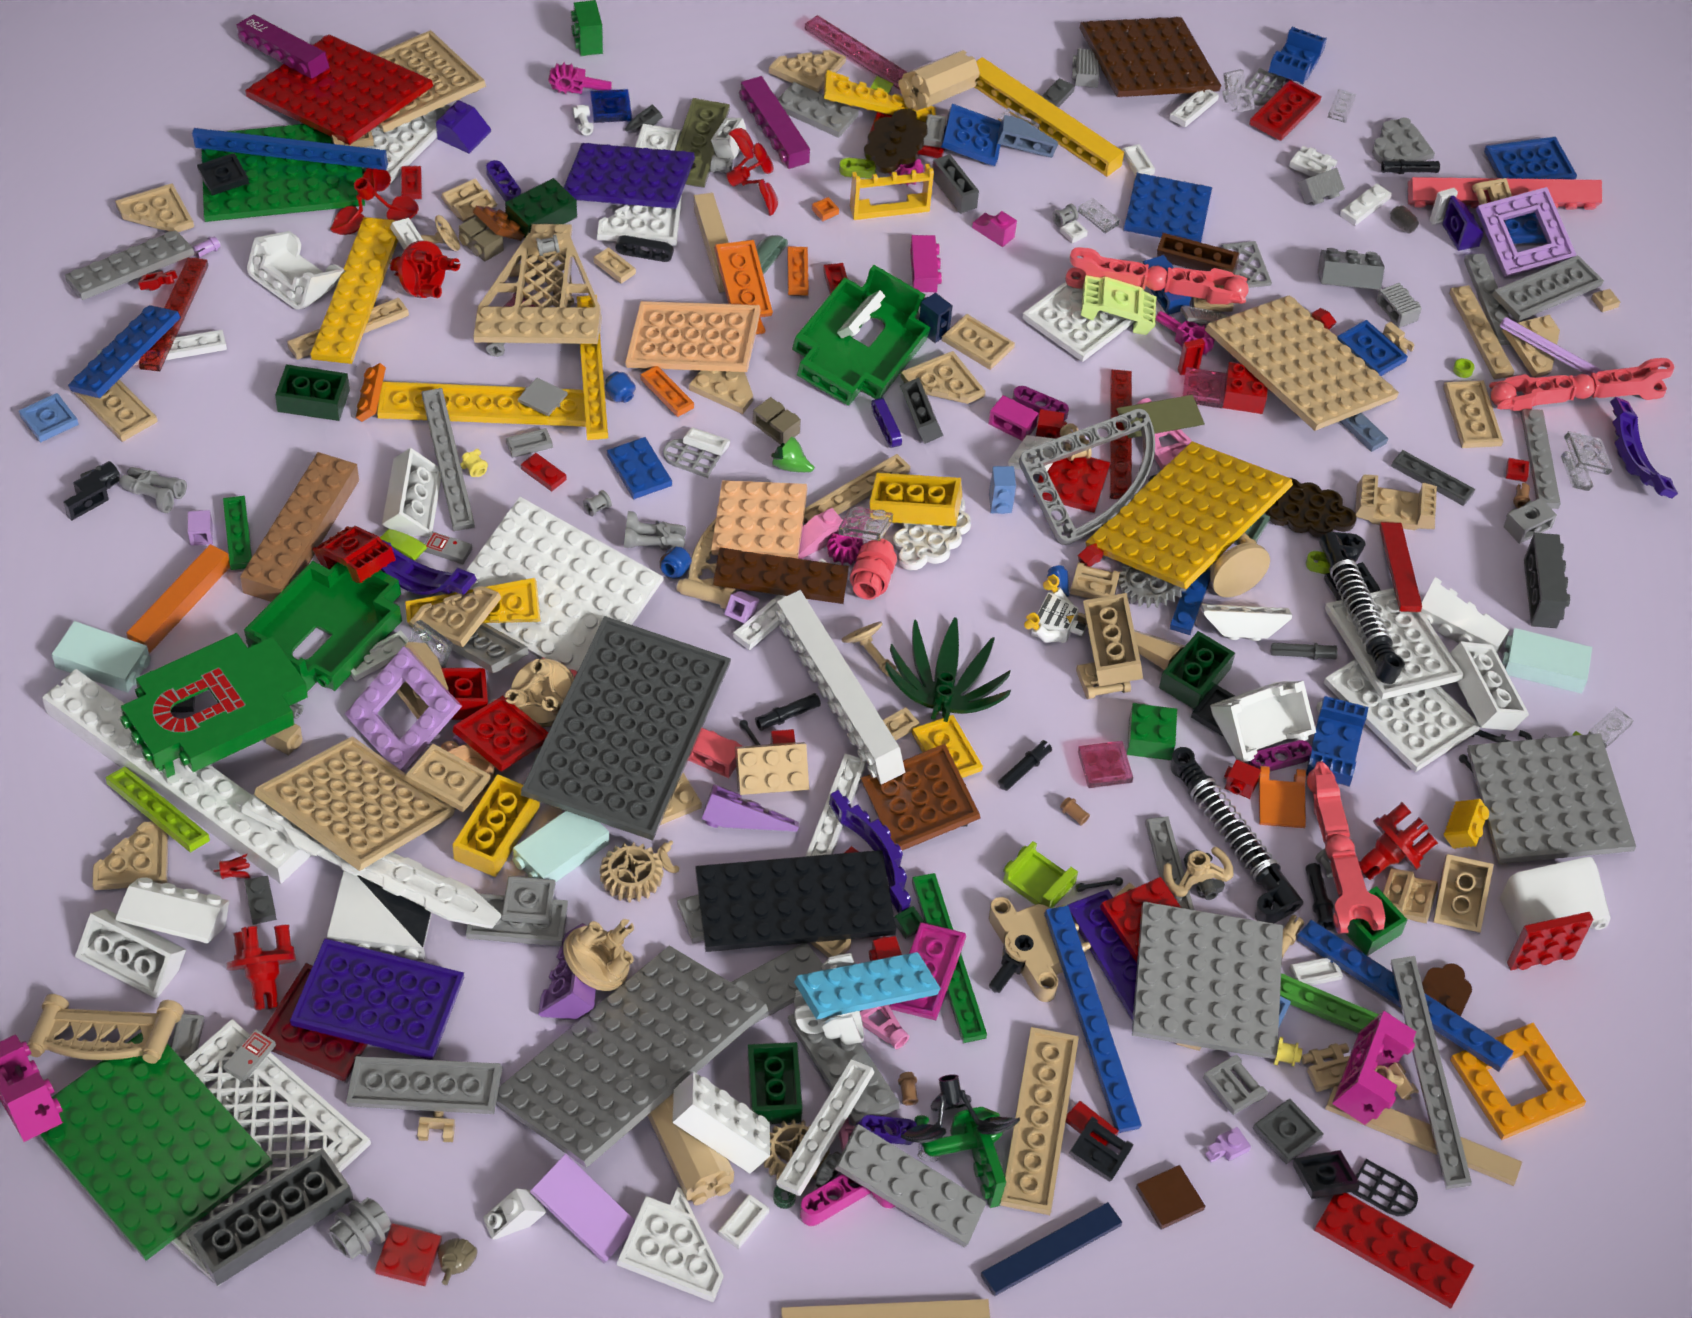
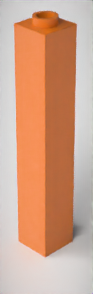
[126,544,230,654]

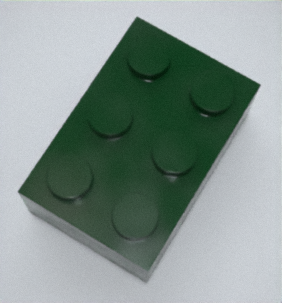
[505,178,577,238]
[275,364,350,421]
[1159,631,1235,709]
[747,1042,802,1124]

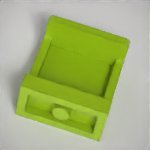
[1003,841,1078,909]

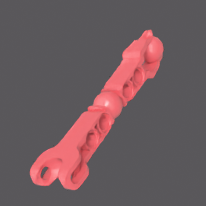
[1065,247,1249,305]
[1489,358,1674,411]
[1307,761,1385,934]

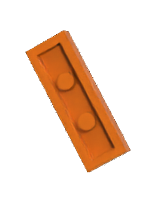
[787,246,809,296]
[356,363,386,422]
[640,366,694,417]

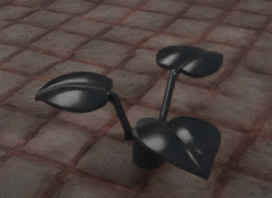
[901,1074,1020,1143]

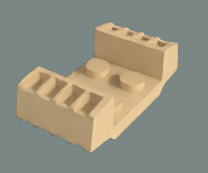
[1355,475,1437,530]

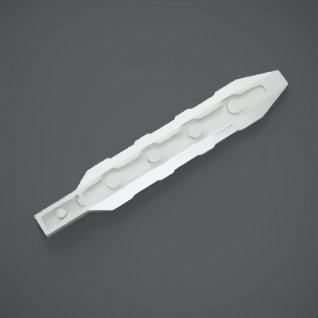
[242,793,501,929]

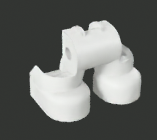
[794,953,864,1045]

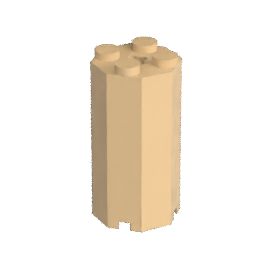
[898,50,980,111]
[647,1094,734,1205]

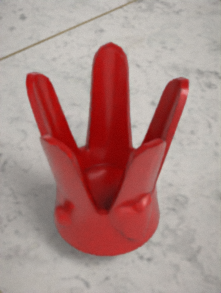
[214,854,251,879]

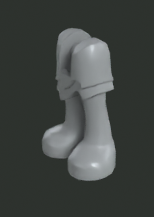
[119,467,187,513]
[624,511,686,549]

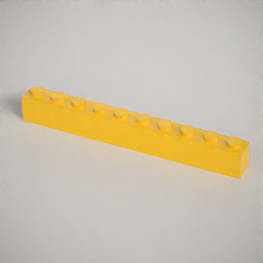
[975,57,1124,177]

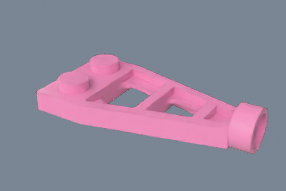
[1137,398,1192,470]
[857,962,909,1049]

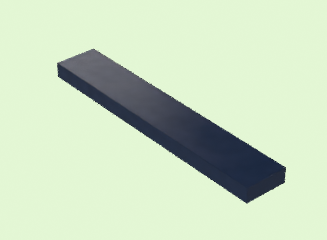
[981,1202,1122,1297]

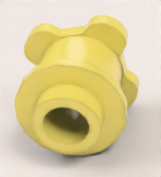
[460,449,488,477]
[1274,1037,1302,1067]

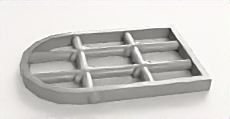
[1244,68,1286,105]
[663,439,721,478]

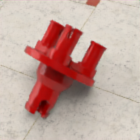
[390,241,460,298]
[1358,802,1438,880]
[226,925,296,1011]

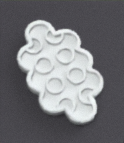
[893,498,971,570]

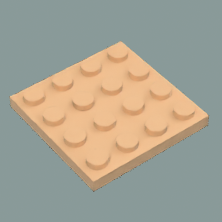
[711,480,808,559]

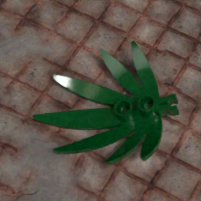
[885,617,1011,722]

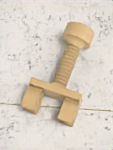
[1374,1063,1419,1100]
[418,1111,455,1142]

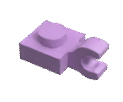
[1205,1127,1251,1162]

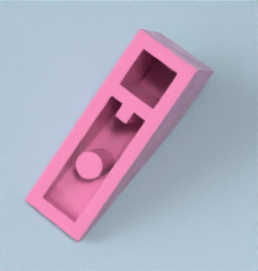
[798,508,844,559]

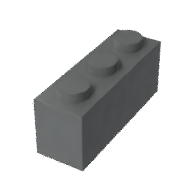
[932,154,979,214]
[900,377,943,444]

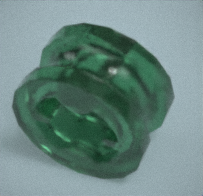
[773,1185,796,1209]

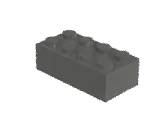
[1524,533,1570,628]

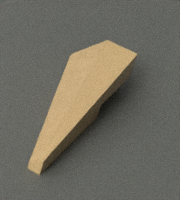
[1077,613,1185,670]

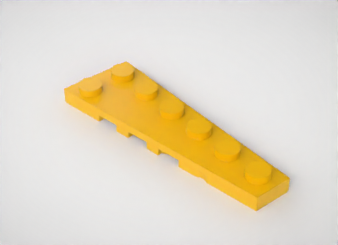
[824,70,936,123]
[405,578,541,625]

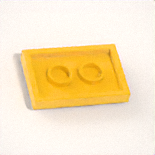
[912,715,983,778]

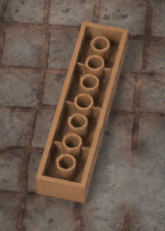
[240,452,359,602]

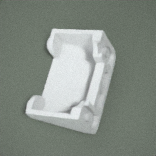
[247,231,345,310]
[1210,681,1316,762]
[1500,857,1611,938]

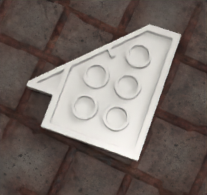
[617,1187,724,1303]

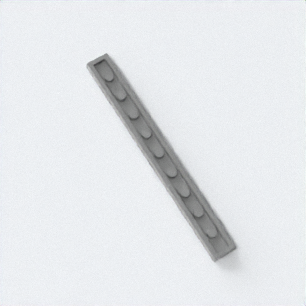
[1391,956,1472,1189]

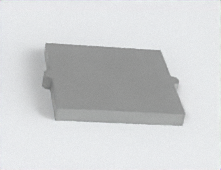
[518,378,568,416]

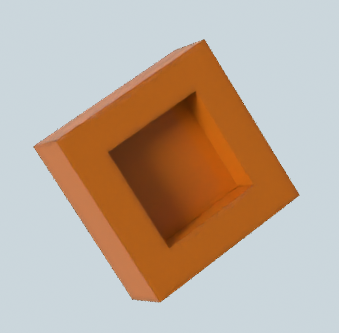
[812,197,839,221]

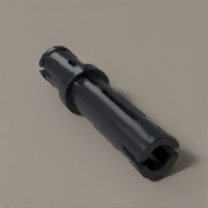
[1381,159,1440,174]
[755,693,821,731]

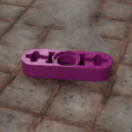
[1012,386,1069,421]
[1249,740,1312,772]

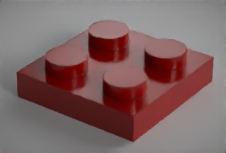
[375,1223,442,1286]

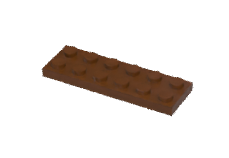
[713,547,849,604]

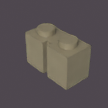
[459,216,504,262]
[753,397,801,445]

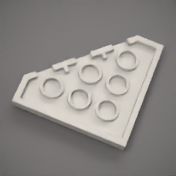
[597,195,682,246]

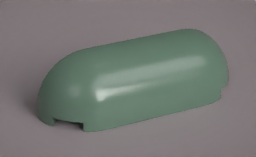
[756,235,788,275]

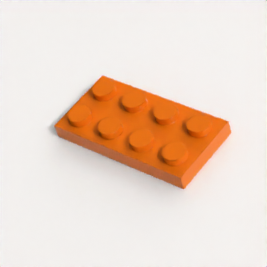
[714,240,773,318]

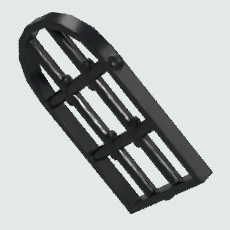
[1351,1159,1418,1216]

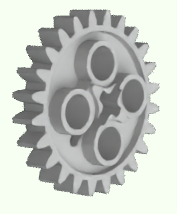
[1119,565,1186,608]

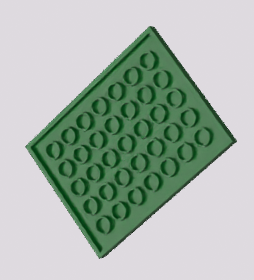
[202,124,365,222]
[38,1032,273,1261]

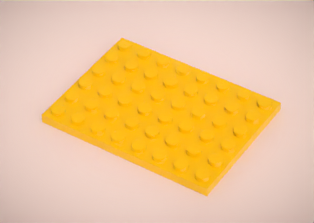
[1085,441,1293,590]

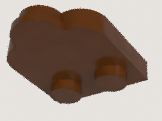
[1422,963,1472,1016]

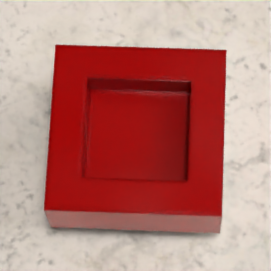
[1506,458,1529,482]

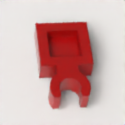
[138,270,178,291]

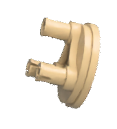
[1208,532,1270,597]
[505,659,574,727]
[563,919,634,991]

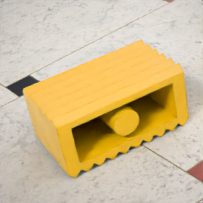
[1444,799,1489,849]

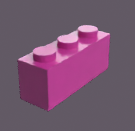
[910,235,942,292]

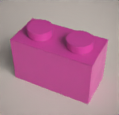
[989,395,1039,441]

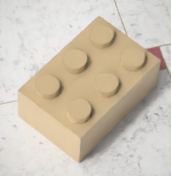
[735,742,809,795]

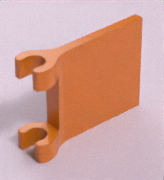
[1258,766,1306,828]

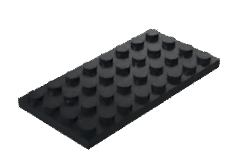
[695,850,896,952]

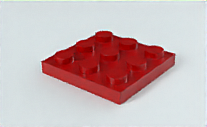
[1033,450,1111,513]
[453,695,549,772]
[1100,877,1182,963]
[1507,911,1594,970]

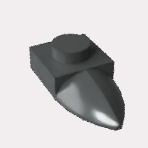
[625,104,663,131]

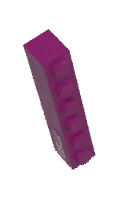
[236,14,329,79]
[739,76,810,169]

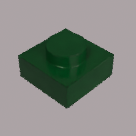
[894,906,925,939]

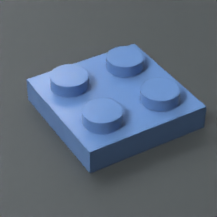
[19,393,79,443]

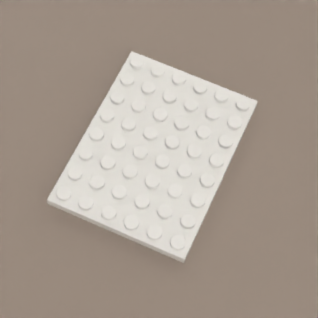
[451,497,664,672]

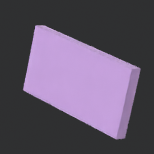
[530,1154,635,1263]

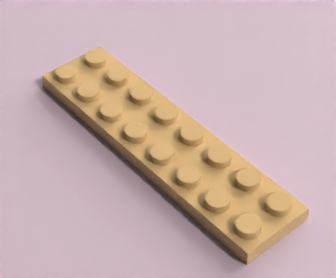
[1000,1027,1079,1215]

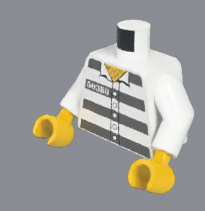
[1024,574,1087,643]

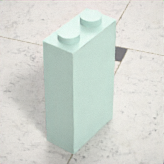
[52,621,151,693]
[1502,628,1592,694]
[513,811,609,882]

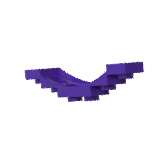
[1610,397,1678,499]
[381,540,477,595]
[829,790,911,914]

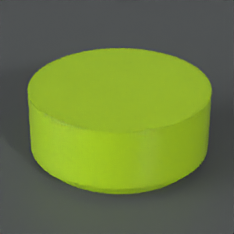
[1453,358,1475,378]

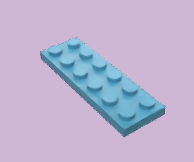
[794,952,941,1020]

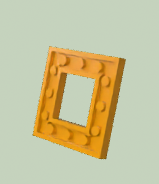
[1450,1023,1586,1140]

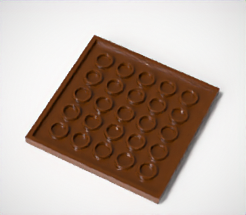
[1079,17,1221,97]

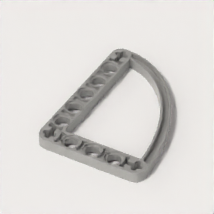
[1019,409,1155,545]

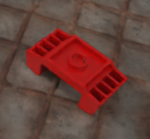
[313,526,396,583]

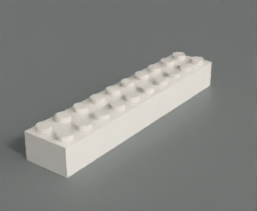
[776,590,905,785]

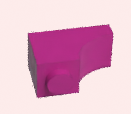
[972,211,1017,247]

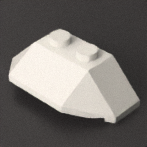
[1201,604,1292,641]

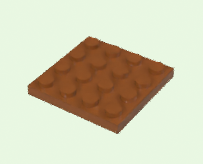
[861,744,981,851]

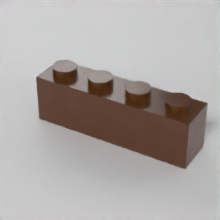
[1157,233,1239,275]

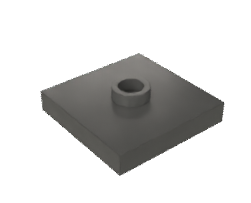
[1253,1098,1324,1164]

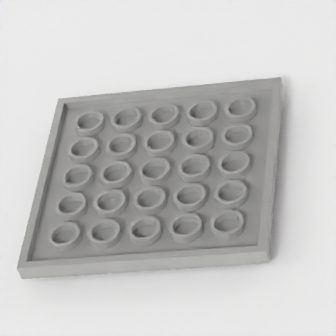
[1467,733,1636,864]
[1132,902,1283,1059]

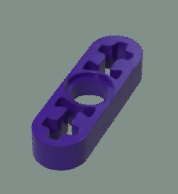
[486,160,521,202]
[871,398,902,448]
[855,1115,917,1145]

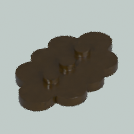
[864,109,928,173]
[1266,477,1357,538]

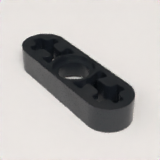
[615,235,674,262]

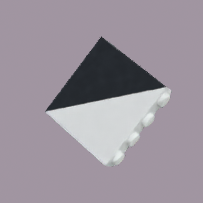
[327,871,432,960]

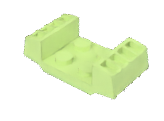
[1081,275,1157,335]

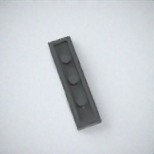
[1391,450,1475,506]

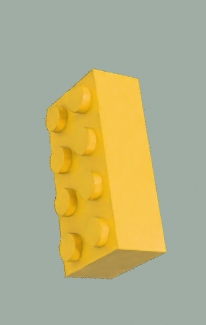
[869,473,962,526]
[452,774,540,877]

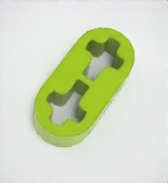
[839,158,876,178]
[1305,551,1330,574]

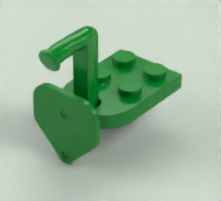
[914,1107,1006,1208]

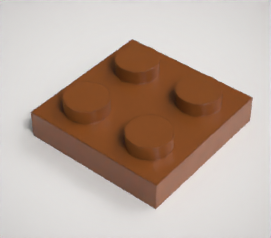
[473,205,525,241]

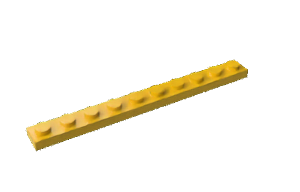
[577,295,608,440]

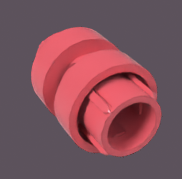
[850,538,897,600]

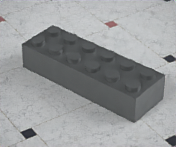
[186,1148,353,1286]

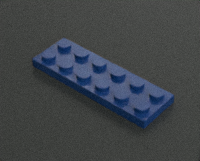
[68,305,181,399]

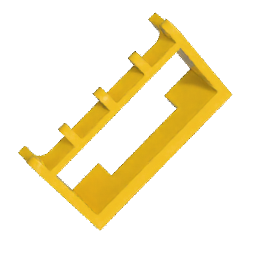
[850,164,934,220]

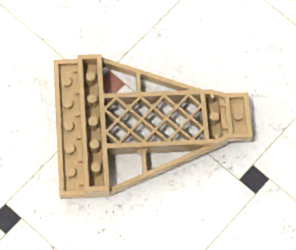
[473,224,602,344]

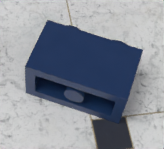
[919,292,953,343]

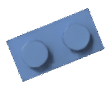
[989,466,1016,514]

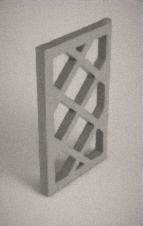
[1222,241,1272,288]

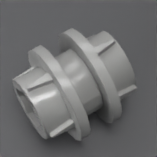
[329,1197,391,1259]

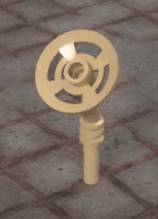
[420,215,460,251]
[841,622,903,678]

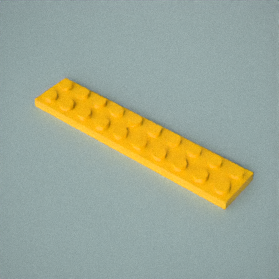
[310,217,398,364]
[377,382,586,427]

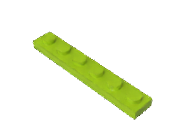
[105,766,210,852]

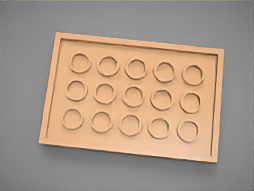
[625,301,761,372]

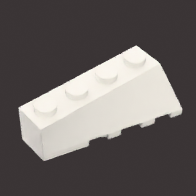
[1421,577,1509,653]

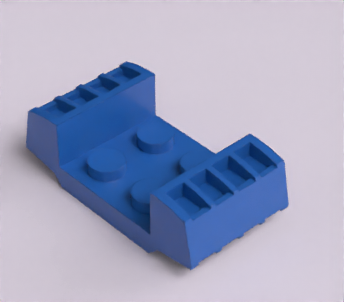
[1268,26,1327,84]
[1306,696,1369,787]

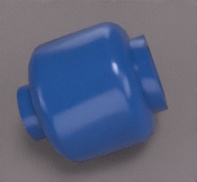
[605,371,636,403]
[659,546,692,579]

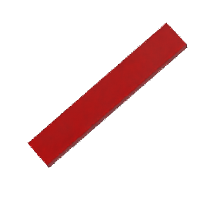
[1379,522,1422,612]

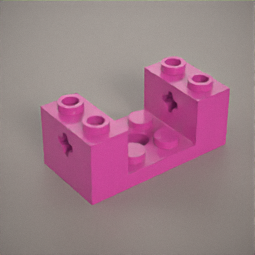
[1332,1011,1416,1125]
[0,1034,63,1142]

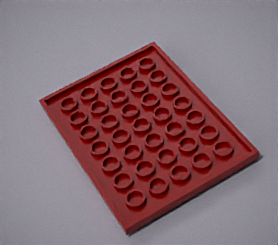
[245,34,433,145]

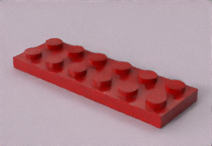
[1314,1193,1474,1309]

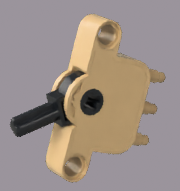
[989,897,1091,1002]

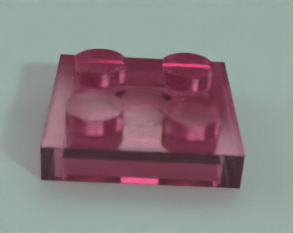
[1182,367,1227,408]
[1078,741,1133,788]

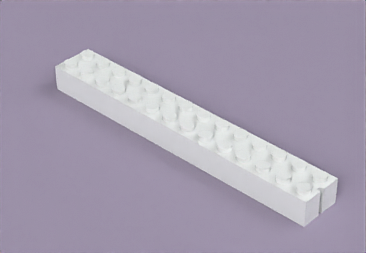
[42,669,312,884]

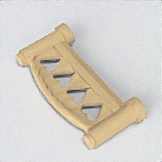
[677,506,736,609]
[27,994,184,1064]

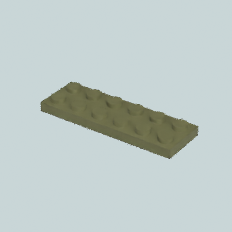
[675,98,730,188]

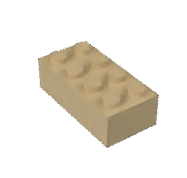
[1083,593,1143,687]

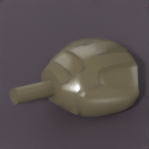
[438,1238,477,1285]

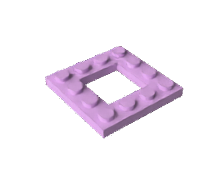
[1476,187,1577,278]
[345,646,462,772]

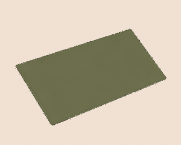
[1117,395,1205,438]

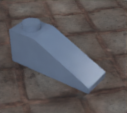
[997,114,1058,158]

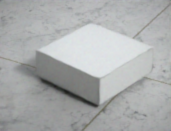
[1060,220,1088,243]

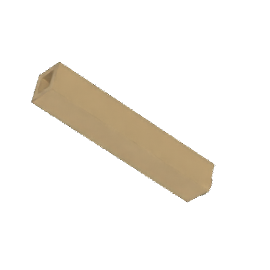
[694,193,729,293]

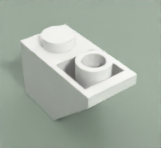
[483,1188,546,1239]

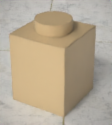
[265,723,303,755]

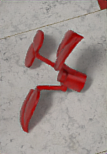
[727,128,778,216]
[330,168,419,235]

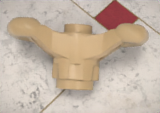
[1163,847,1234,897]

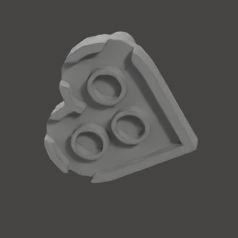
[1373,117,1435,163]

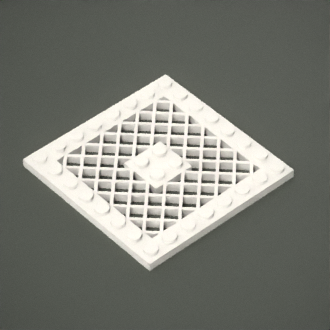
[171,1019,371,1286]

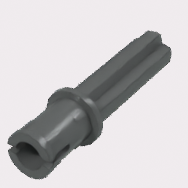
[1271,643,1337,660]

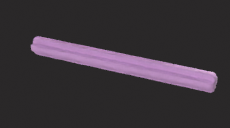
[1500,317,1603,376]

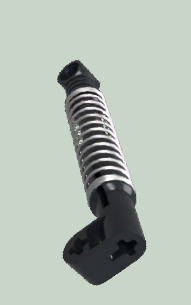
[1319,532,1405,684]
[1171,747,1304,924]

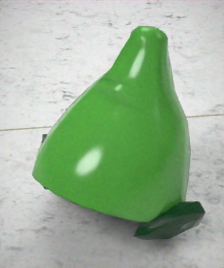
[771,436,815,473]

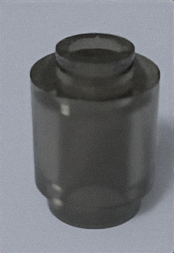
[1390,205,1419,234]

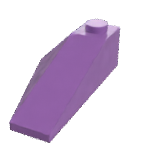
[702,784,799,832]
[538,923,596,1019]

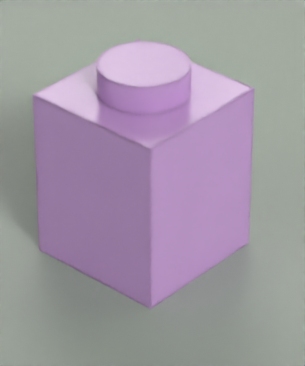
[188,510,213,546]
[724,591,760,623]

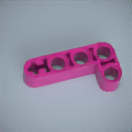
[800,1174,895,1226]

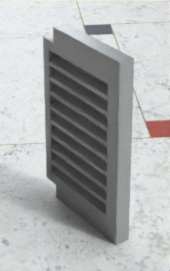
[1180,305,1227,324]

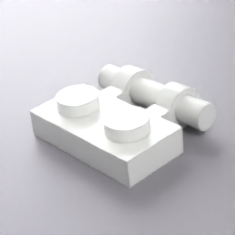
[1289,146,1337,177]

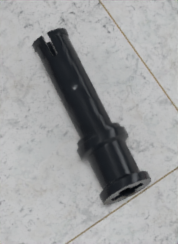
[1305,863,1335,930]

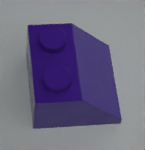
[436,100,491,154]
[1442,196,1484,251]

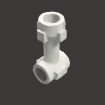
[573,105,594,136]

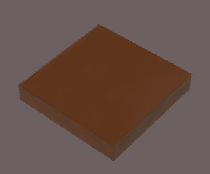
[1136,1165,1206,1230]

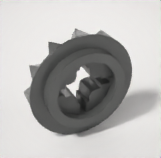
[815,1152,842,1188]

